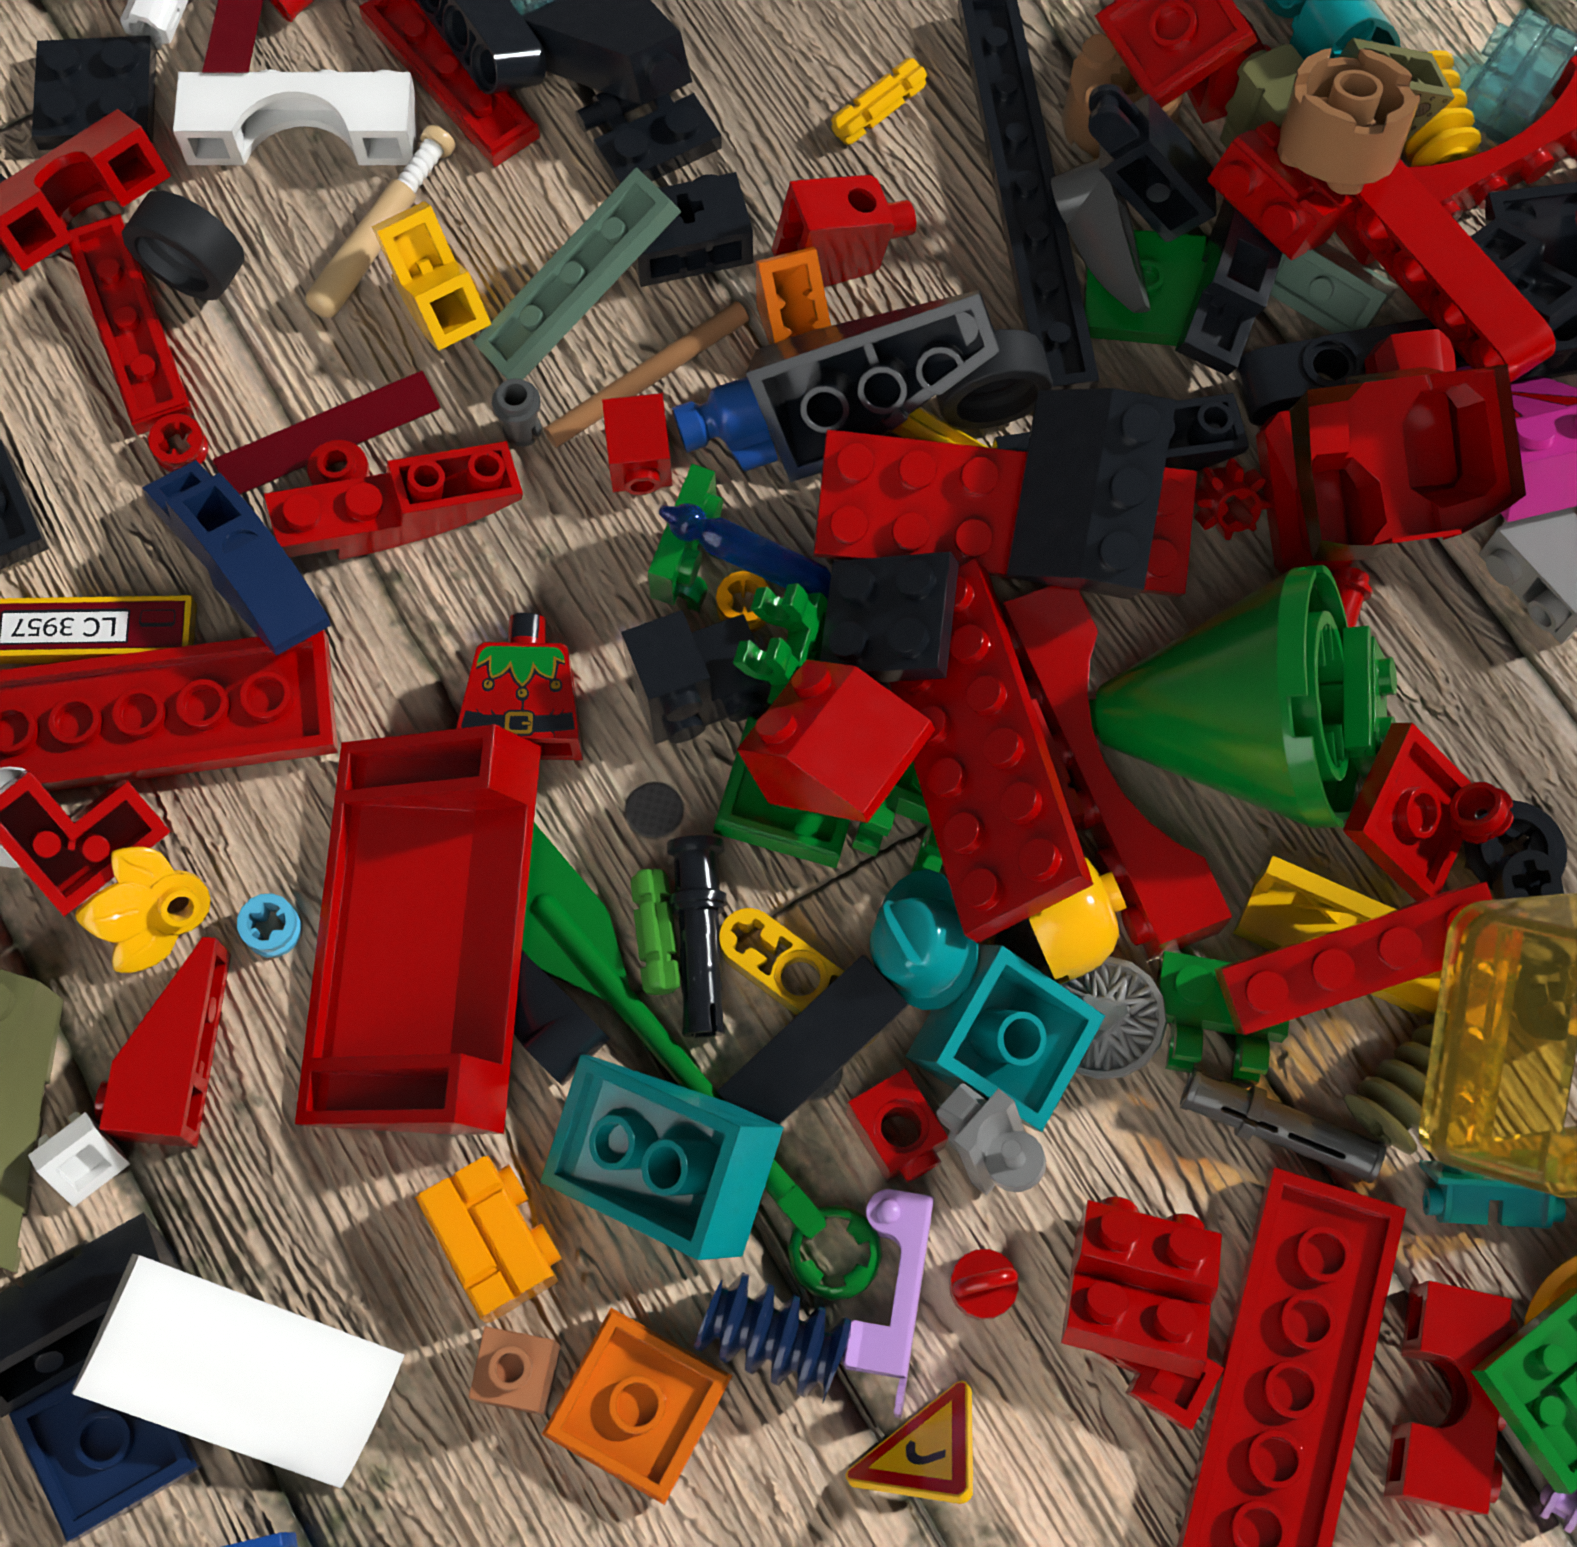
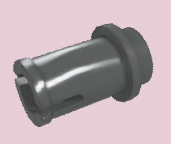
[492,378,542,447]

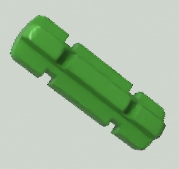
[630,869,681,995]

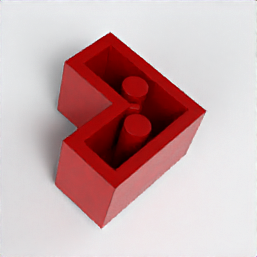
[0,770,171,917]

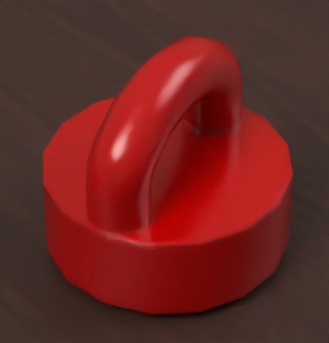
[949,1249,1019,1320]

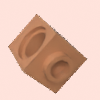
[468,1326,561,1416]

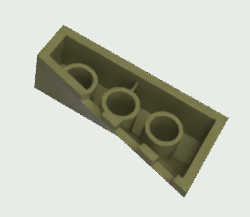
[0,969,64,1273]

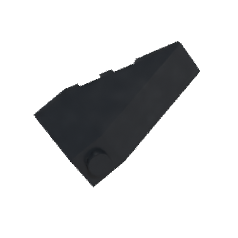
[746,290,1000,482]

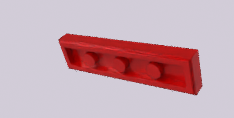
[359,0,540,168]
[68,213,195,435]

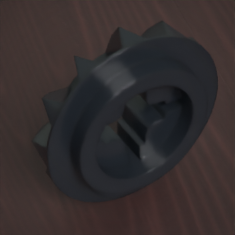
[1462,800,1567,899]

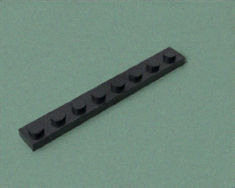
[957,0,1100,390]

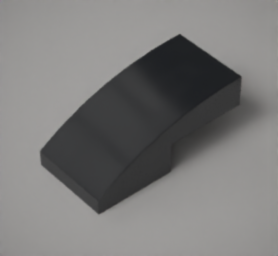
[1471,217,1577,332]

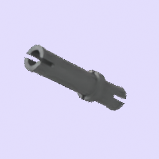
[1180,1067,1386,1184]

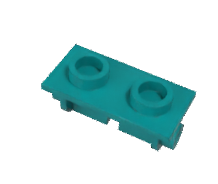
[1419,1152,1576,1229]

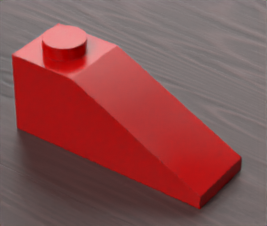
[95,937,231,1148]

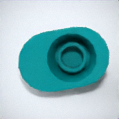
[870,869,978,1010]

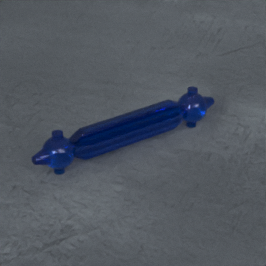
[658,503,831,599]

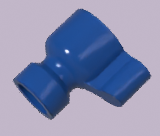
[672,377,778,472]

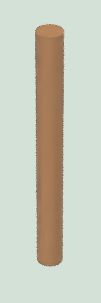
[543,301,749,448]

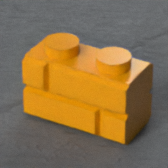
[415,1155,562,1324]

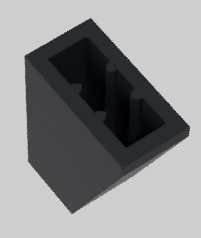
[521,0,692,105]

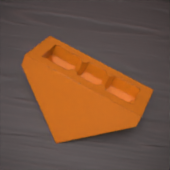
[756,247,831,345]

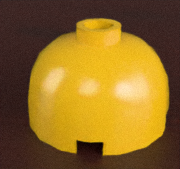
[1029,857,1127,985]

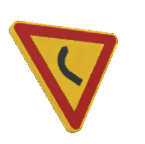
[845,1381,973,1504]

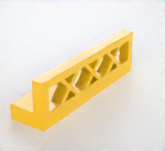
[1233,856,1522,1036]

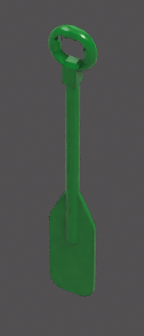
[522,822,882,1301]

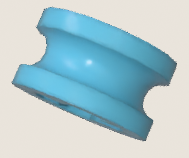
[237,894,302,958]

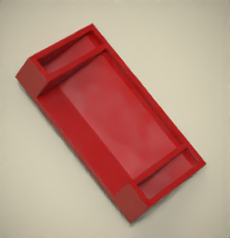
[294,724,541,1135]

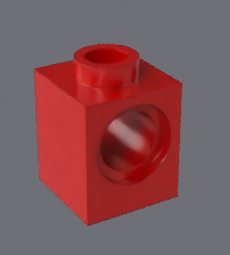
[602,393,673,495]
[846,1068,949,1183]

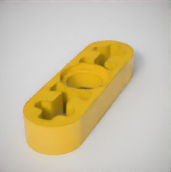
[719,908,879,1048]

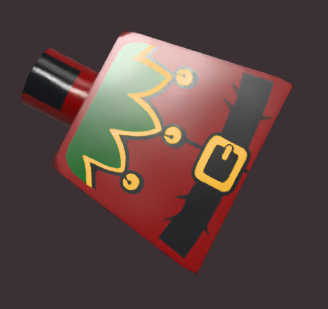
[456,613,584,761]

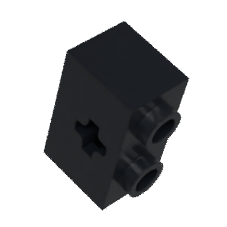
[634,172,753,287]

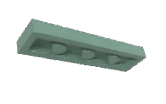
[473,167,682,380]

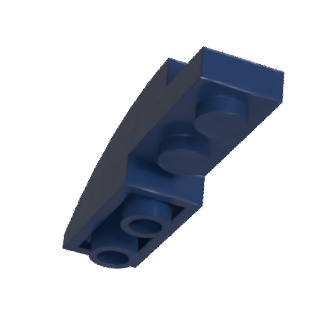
[142,460,331,656]

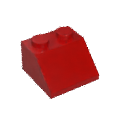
[737,660,935,823]

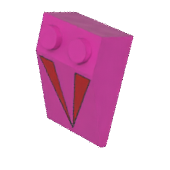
[1501,376,1577,522]

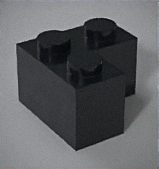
[621,610,771,744]

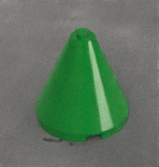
[1089,565,1359,829]

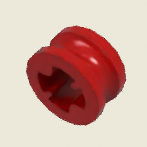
[148,413,208,472]

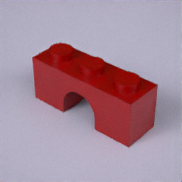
[0,109,171,272]
[1384,1280,1518,1515]

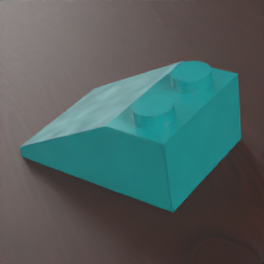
[540,1055,784,1260]

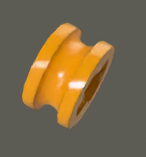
[716,571,770,632]

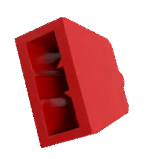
[771,175,916,288]

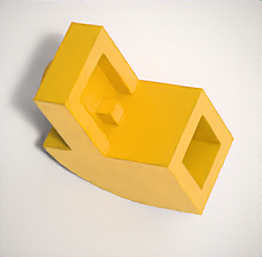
[371,201,492,351]

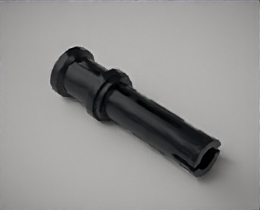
[667,835,727,1038]

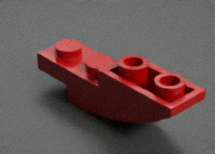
[263,441,523,560]

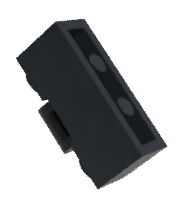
[0,1212,181,1418]

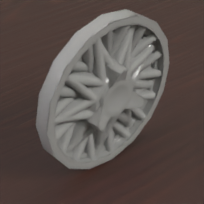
[1056,956,1167,1080]

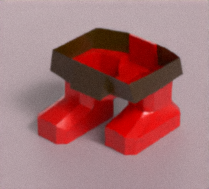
[1255,329,1526,574]

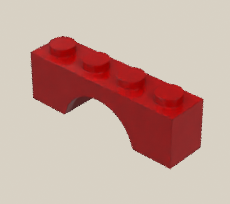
[1214,882,1511,1035]

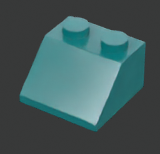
[905,944,1105,1132]

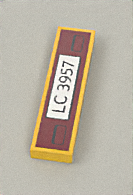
[0,595,197,664]

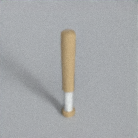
[306,125,455,318]

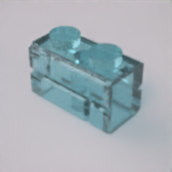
[1459,7,1577,145]

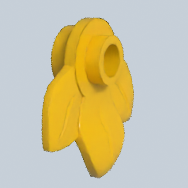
[75,846,211,973]

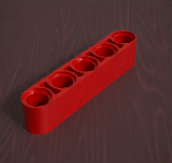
[1342,159,1556,383]

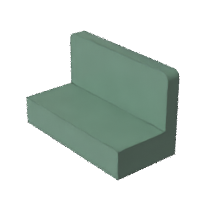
[1270,242,1398,334]

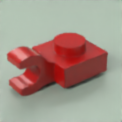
[1095,1352,1224,1431]

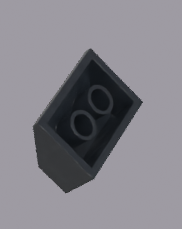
[1005,388,1176,599]

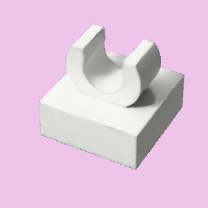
[28,1112,130,1207]

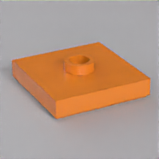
[541,1308,733,1505]

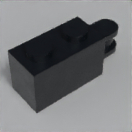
[1088,84,1217,242]

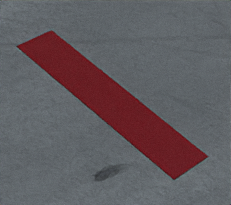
[202,0,263,73]
[213,370,441,494]

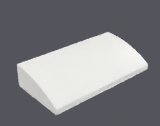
[71,1254,405,1488]

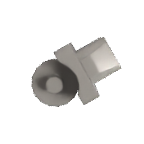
[937,1083,1046,1196]

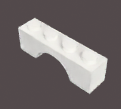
[173,70,419,165]

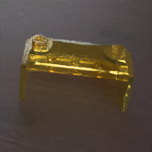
[1419,893,1577,1198]

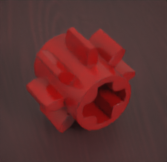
[1194,458,1271,540]

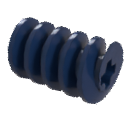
[693,1272,851,1405]

